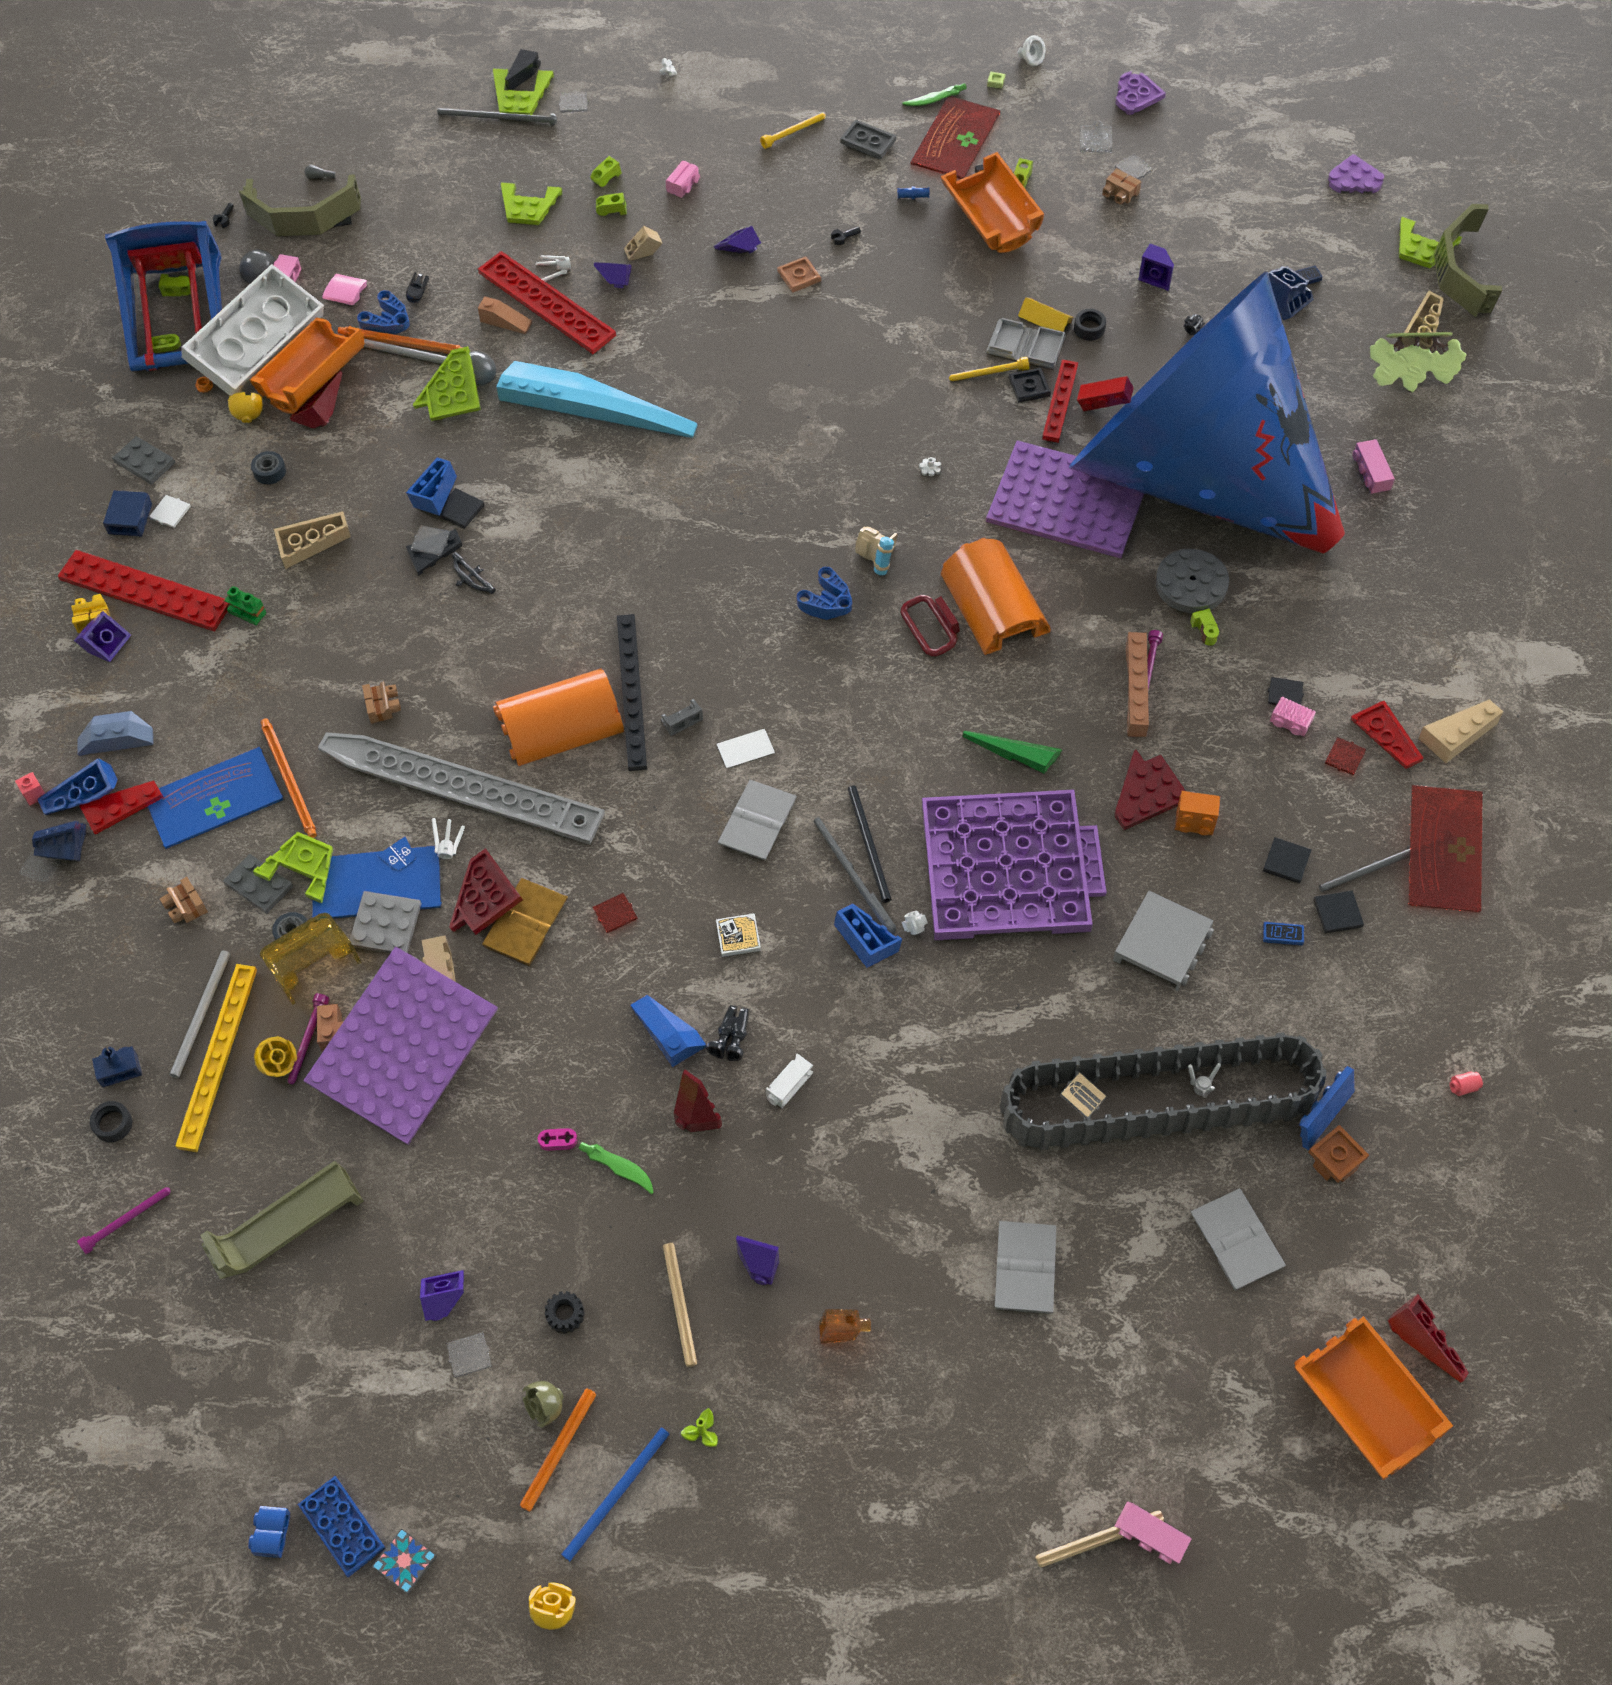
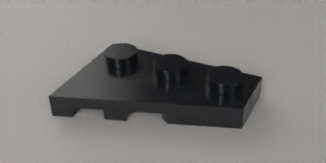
[406,529,462,576]

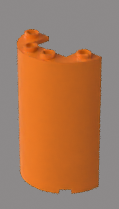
[941,152,1044,253]
[250,317,364,414]
[941,538,1051,655]
[493,668,624,766]
[1294,1316,1453,1480]

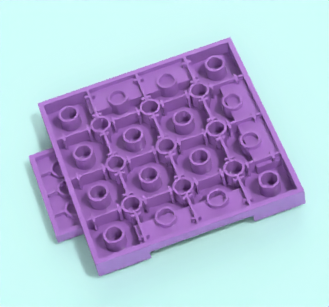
[922,790,1106,940]

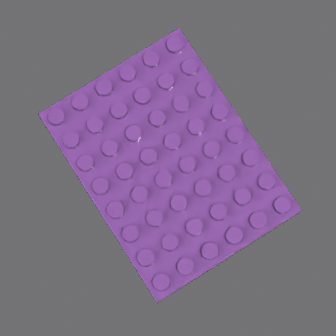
[986,441,1144,558]
[303,946,498,1145]

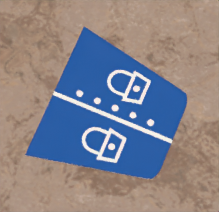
[377,837,416,870]

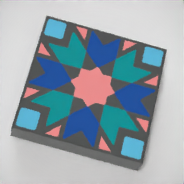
[372,1528,437,1595]

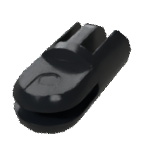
[406,272,429,303]

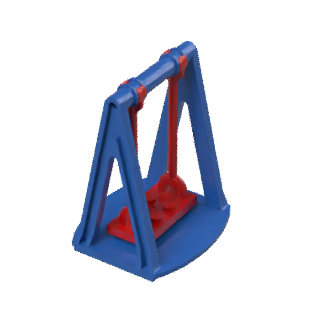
[105,221,222,372]

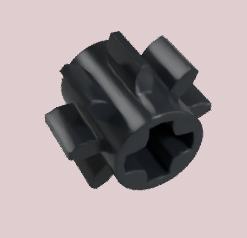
[1183,314,1205,335]

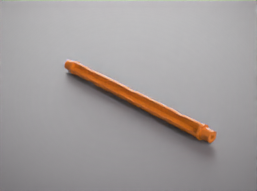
[338,327,463,354]
[260,718,317,838]

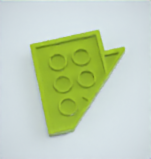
[413,347,481,421]

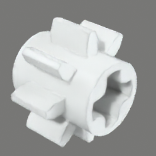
[902,911,928,935]

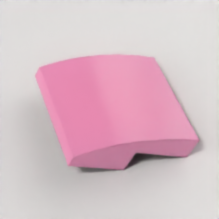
[323,274,367,305]

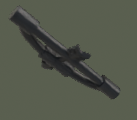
[452,552,496,594]

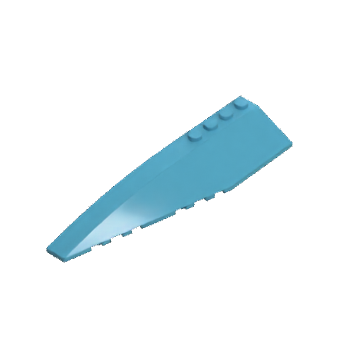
[496,361,697,438]

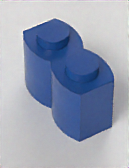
[248,1506,290,1558]

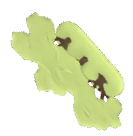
[1370,332,1467,393]

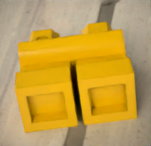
[71,594,110,633]

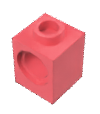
[15,772,45,806]

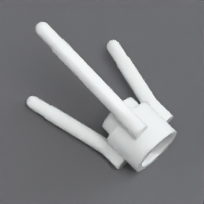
[536,255,571,281]
[432,818,465,859]
[1188,1063,1221,1098]

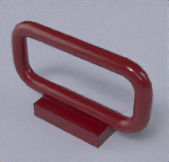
[900,595,960,657]

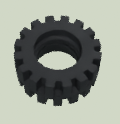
[545,1291,584,1334]

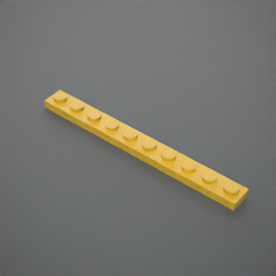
[175,964,257,1152]

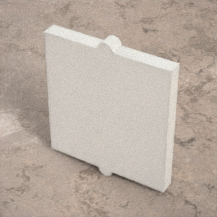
[149,495,191,528]

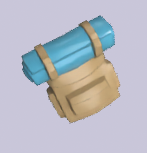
[855,526,898,575]

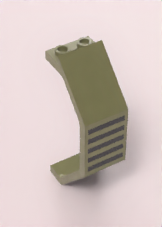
[1434,204,1502,317]

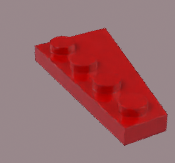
[1351,700,1423,769]
[79,780,164,835]

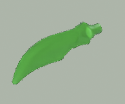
[902,83,966,106]
[579,1142,653,1194]

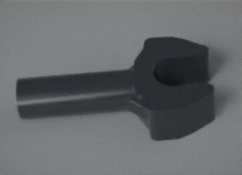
[213,203,234,228]
[831,227,861,245]

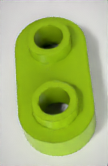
[152,334,181,353]

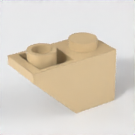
[624,226,662,260]

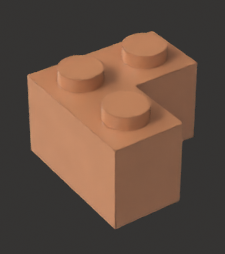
[317,1004,344,1052]

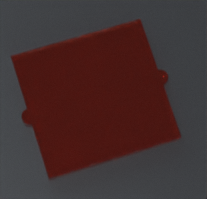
[1325,737,1366,776]
[593,893,638,933]

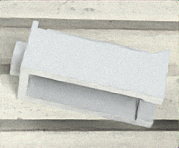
[766,1054,813,1108]

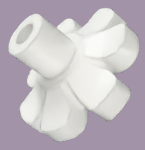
[660,58,677,77]
[919,457,941,476]

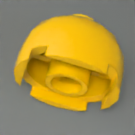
[228,392,263,423]
[254,1036,297,1077]
[528,1583,575,1630]

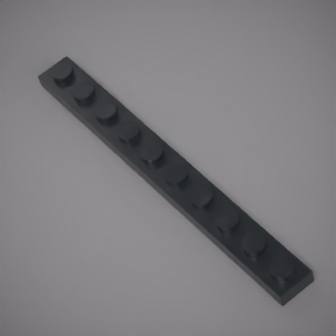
[617,614,647,771]

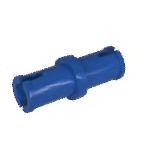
[897,186,930,200]

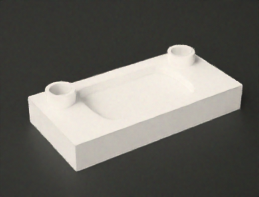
[182,264,324,395]

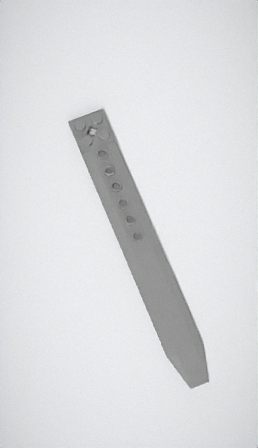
[318,732,605,844]

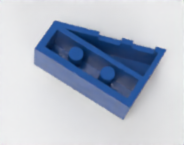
[406,458,457,516]
[834,904,902,968]

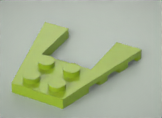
[493,69,554,115]

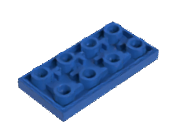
[1299,1066,1355,1150]
[298,1476,386,1578]

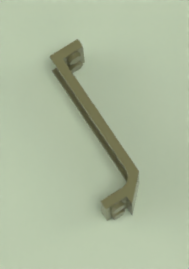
[200,1161,364,1279]

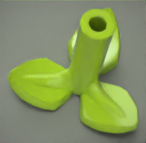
[680,1408,718,1447]

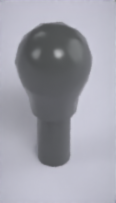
[304,165,336,179]

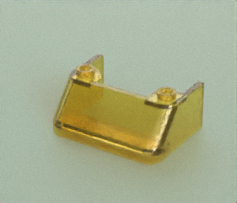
[260,913,362,1005]

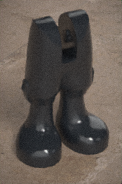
[706,1005,750,1061]

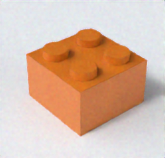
[1175,791,1220,835]

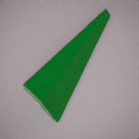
[962,730,1062,774]

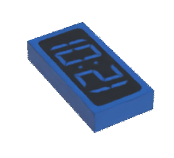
[1263,922,1304,946]

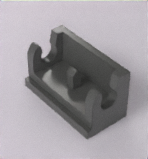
[661,699,703,736]

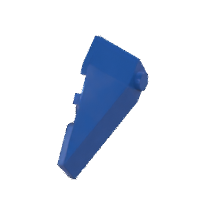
[38,758,118,815]
[630,995,707,1067]

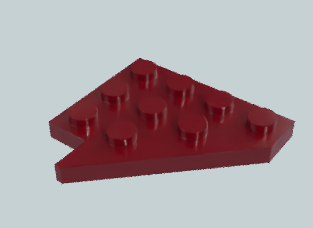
[1114,749,1186,830]
[449,848,523,935]

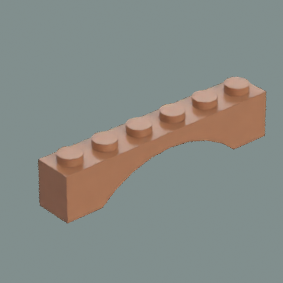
[1126,632,1149,737]

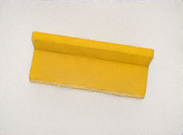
[1018,297,1074,332]

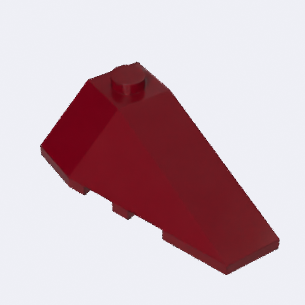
[289,370,343,429]
[674,1070,722,1132]
[1388,1294,1469,1383]

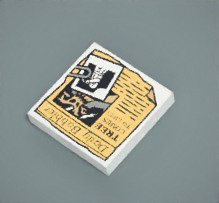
[716,913,761,957]

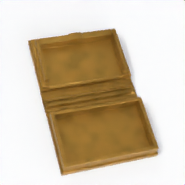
[482,878,568,966]

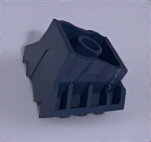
[1268,266,1314,320]
[32,820,87,861]

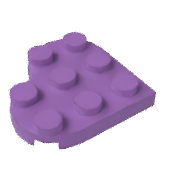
[1115,71,1166,115]
[1328,154,1384,193]

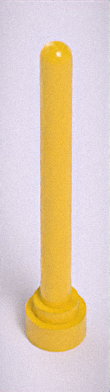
[760,113,826,149]
[949,357,1029,381]

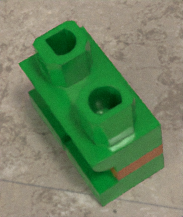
[224,586,266,626]

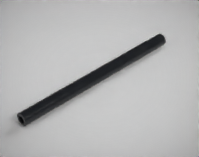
[848,785,892,903]

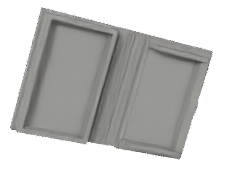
[986,318,1066,369]
[718,780,797,861]
[1191,1188,1286,1291]
[995,1221,1056,1314]

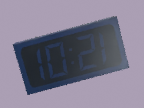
[1295,265,1323,284]

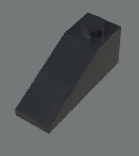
[505,49,541,90]

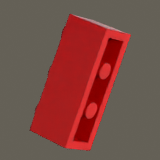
[1077,376,1134,411]

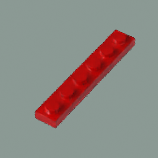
[1042,360,1079,443]

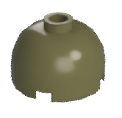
[522,1381,564,1428]

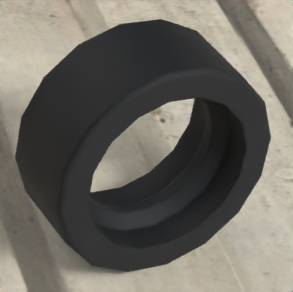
[1074,309,1106,341]
[89,1101,133,1143]

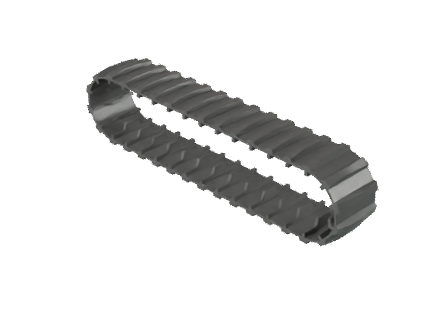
[1000,1032,1326,1150]

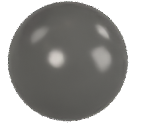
[239,249,276,283]
[470,351,497,387]

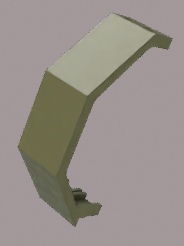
[239,174,361,236]

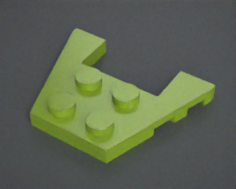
[501,183,562,225]
[1399,217,1462,269]
[253,832,333,903]

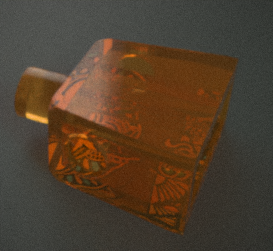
[819,1309,871,1343]

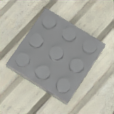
[349,891,422,953]

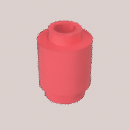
[1449,1071,1483,1096]

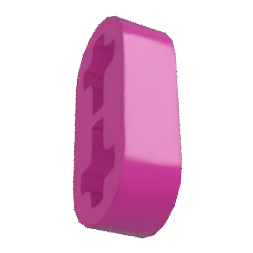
[538,1128,578,1151]

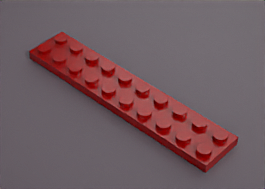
[478,251,616,354]
[58,550,230,632]

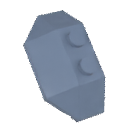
[78,711,153,756]

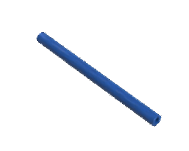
[561,1427,670,1562]

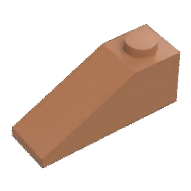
[478,296,532,334]

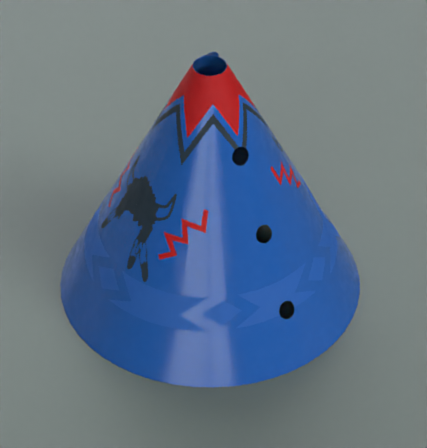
[1069,271,1345,554]

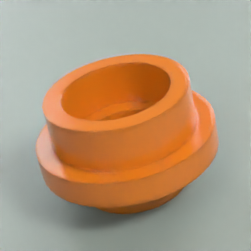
[196,376,213,393]

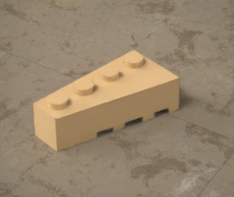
[1397,291,1444,352]
[274,512,351,569]
[1419,699,1503,763]
[422,936,456,982]

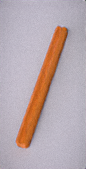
[520,1389,596,1511]

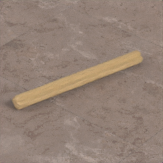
[663,1243,697,1367]
[1036,1511,1164,1567]

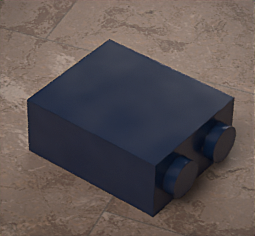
[103,490,152,537]

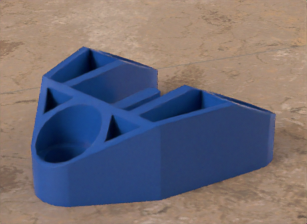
[357,290,410,335]
[797,567,852,620]

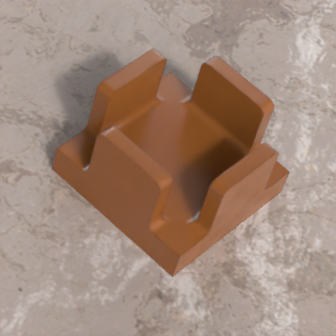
[1308,1125,1369,1183]

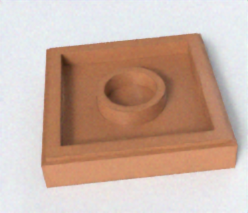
[777,256,821,293]

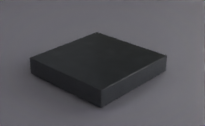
[1008,368,1051,403]
[437,488,485,529]
[1263,837,1312,884]
[1314,890,1364,933]

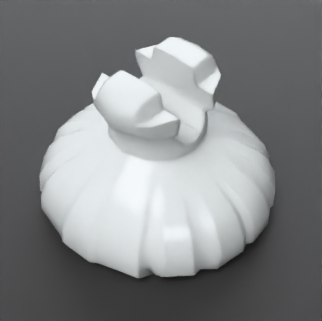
[1018,35,1046,66]

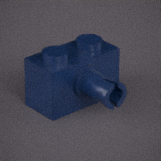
[92,1046,142,1088]

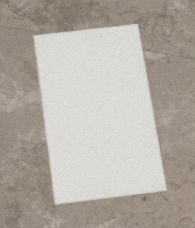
[717,729,775,768]

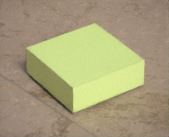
[987,72,1005,89]

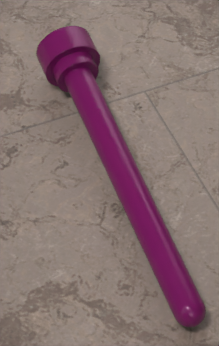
[1147,630,1163,690]
[288,993,330,1084]
[77,1187,171,1255]

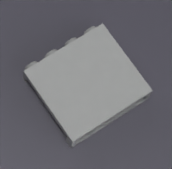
[1113,891,1214,991]

